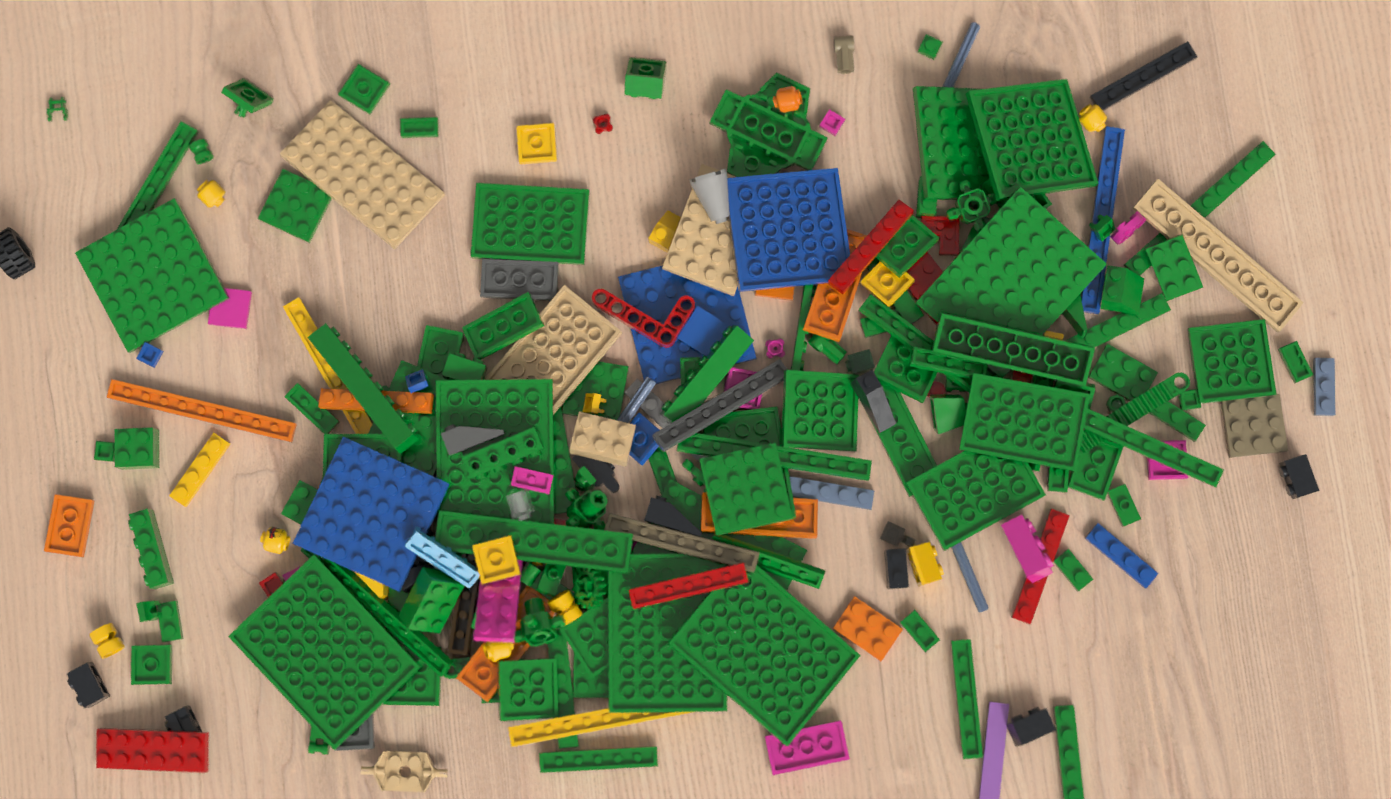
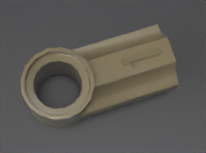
[834,35,854,74]

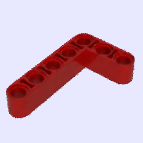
[592,289,695,348]

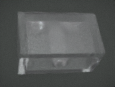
[506,489,535,521]

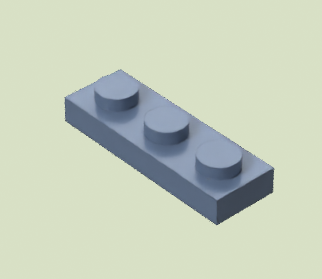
[1313,358,1336,416]

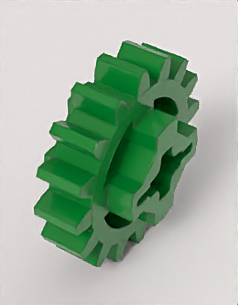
[572,568,606,609]

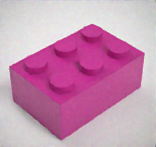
[1001,515,1054,583]

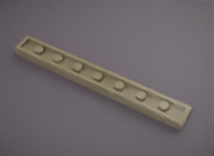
[604,513,760,572]

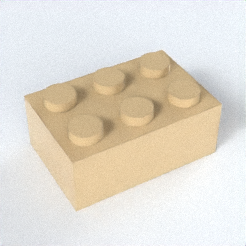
[570,412,636,467]

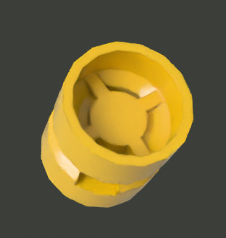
[547,590,583,626]
[89,623,125,659]

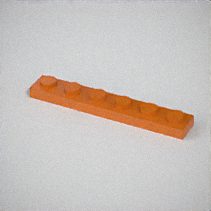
[318,388,434,414]

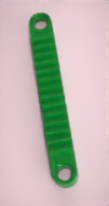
[1079,372,1190,456]

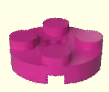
[1110,211,1146,245]

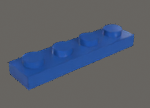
[1085,523,1159,589]

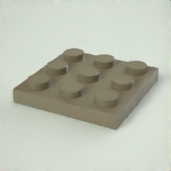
[1221,394,1288,458]

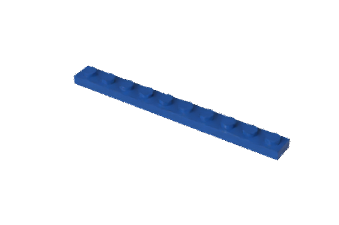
[1081,126,1125,314]

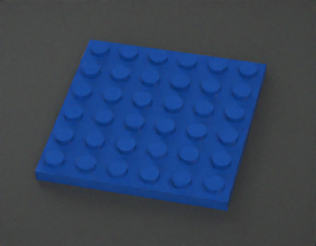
[727,168,850,292]
[618,265,757,385]
[292,437,450,592]

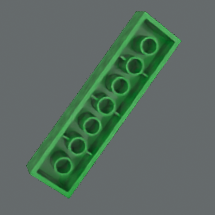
[932,312,1095,386]

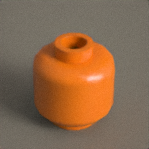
[773,86,802,113]

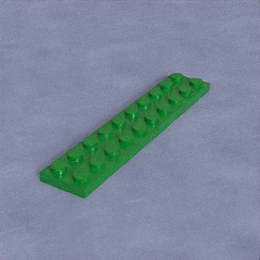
[435,510,633,573]

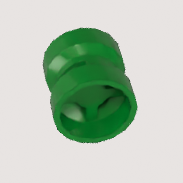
[189,139,214,164]

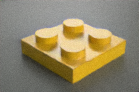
[516,123,557,164]
[860,262,915,307]
[473,536,521,584]

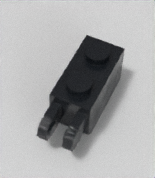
[572,455,620,493]

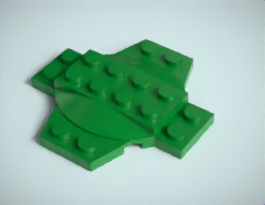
[709,72,828,177]

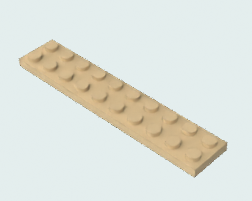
[1132,179,1303,332]

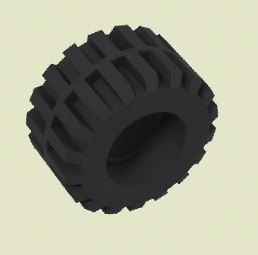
[0,227,36,280]

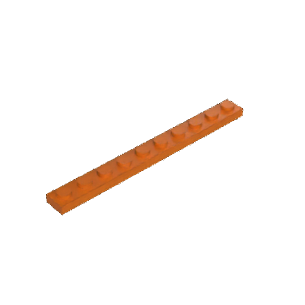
[106,379,297,443]

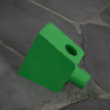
[929,394,968,434]

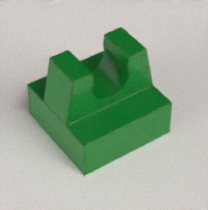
[1089,215,1116,241]
[136,600,162,622]

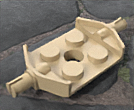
[361,751,448,793]

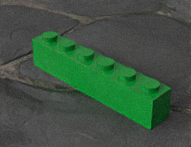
[660,325,754,423]

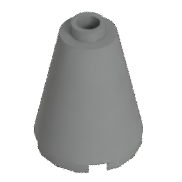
[689,169,730,224]

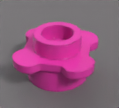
[765,339,785,359]

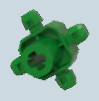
[946,180,998,232]
[565,488,608,530]
[514,598,566,646]

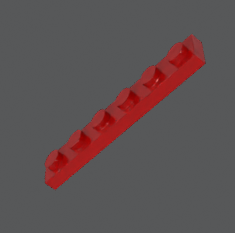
[828,199,914,294]
[1011,509,1070,625]
[629,562,749,609]

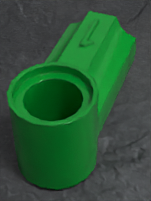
[808,334,847,365]

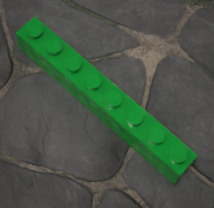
[308,323,419,454]

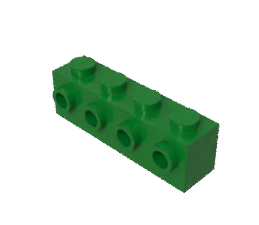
[462,427,545,480]
[128,508,174,589]

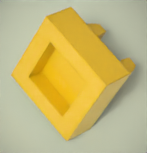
[582,393,606,414]

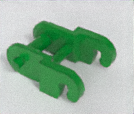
[47,97,68,122]

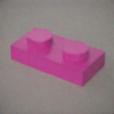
[511,466,554,494]

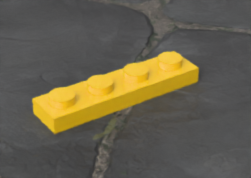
[169,432,230,507]

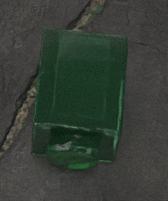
[844,349,875,375]

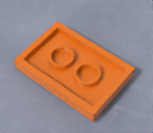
[44,494,95,558]
[832,596,903,662]

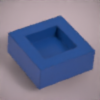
[136,342,164,368]
[405,369,429,393]

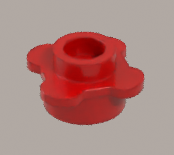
[592,114,613,134]

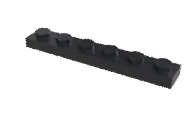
[1090,41,1198,111]

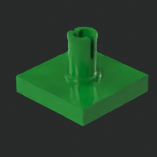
[221,78,274,118]

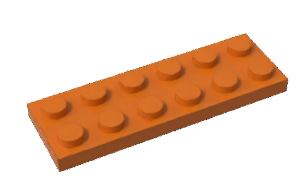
[803,229,867,342]
[700,492,818,539]
[456,586,556,702]

